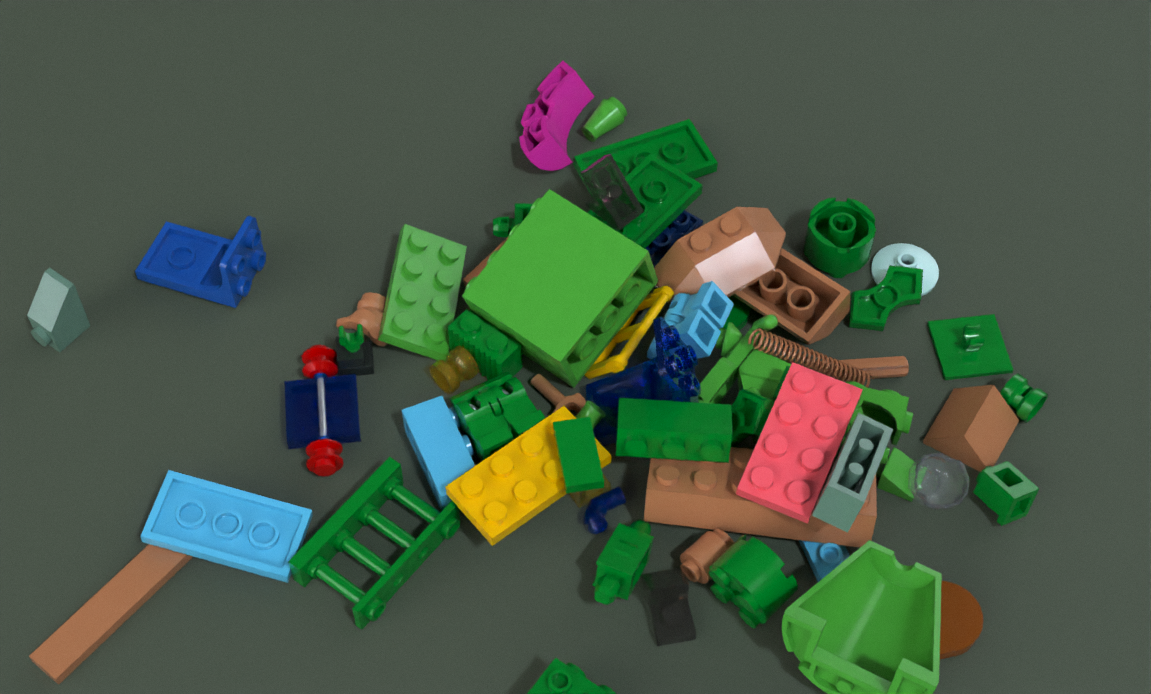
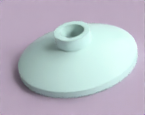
[871,243,939,296]

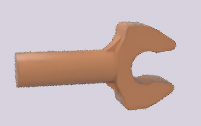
[531,374,586,413]

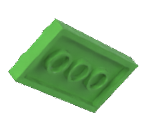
[378,224,467,362]

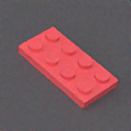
[736,362,863,524]

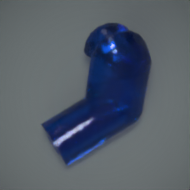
[583,487,626,534]

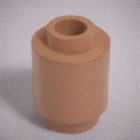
[680,529,734,584]

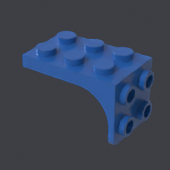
[135,216,266,308]

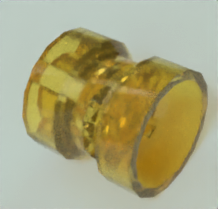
[429,346,479,395]

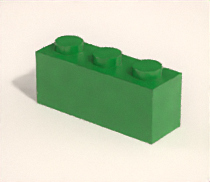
[616,398,733,463]

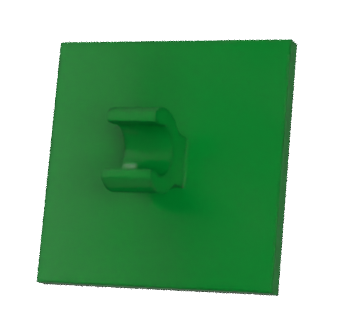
[927,314,1014,380]

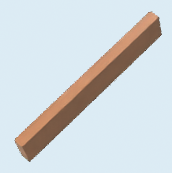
[29,544,193,685]

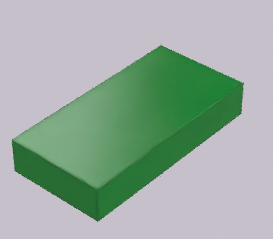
[553,417,604,494]

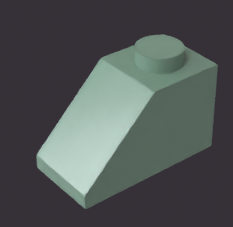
[27,267,90,352]

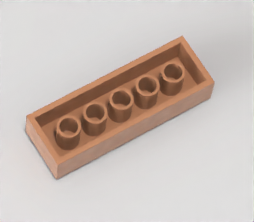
[643,447,877,548]

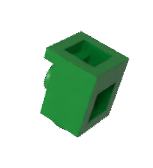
[973,461,1039,526]

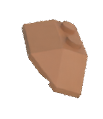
[654,207,786,302]

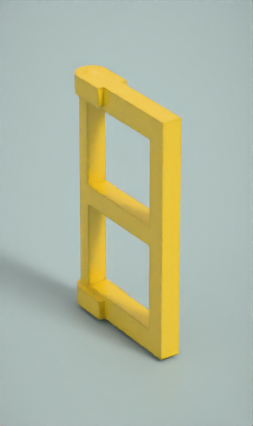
[585,286,674,379]

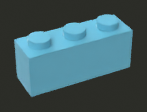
[401,396,477,512]

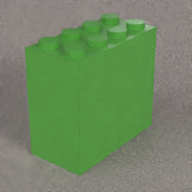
[462,189,658,388]

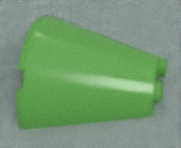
[782,540,942,694]

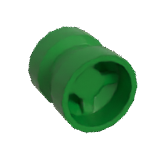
[1000,373,1048,423]

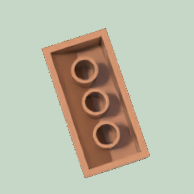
[733,248,851,345]

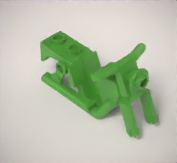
[688,314,913,478]

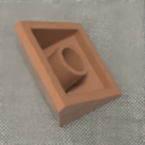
[923,385,1019,472]

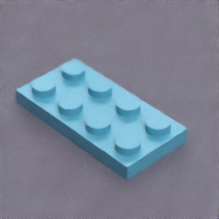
[140,470,313,583]

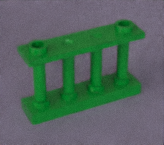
[288,457,460,630]

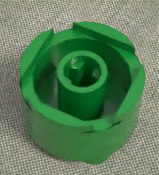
[803,197,876,279]
[708,535,798,628]

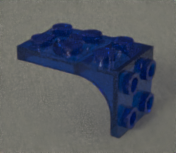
[586,317,701,447]

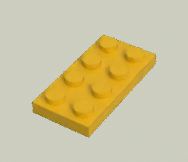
[445,406,611,546]

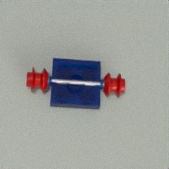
[284,345,361,476]

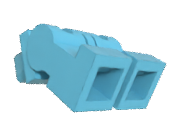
[647,281,734,372]

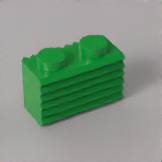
[448,309,523,380]

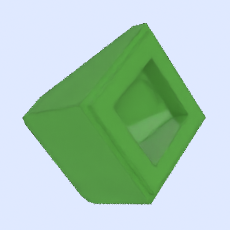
[877,447,925,502]

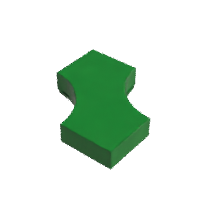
[849,265,923,331]
[731,389,775,447]

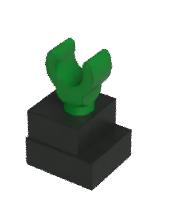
[336,324,374,378]

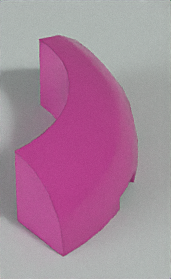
[519,61,595,171]

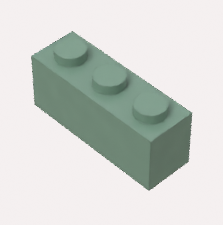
[812,413,893,533]

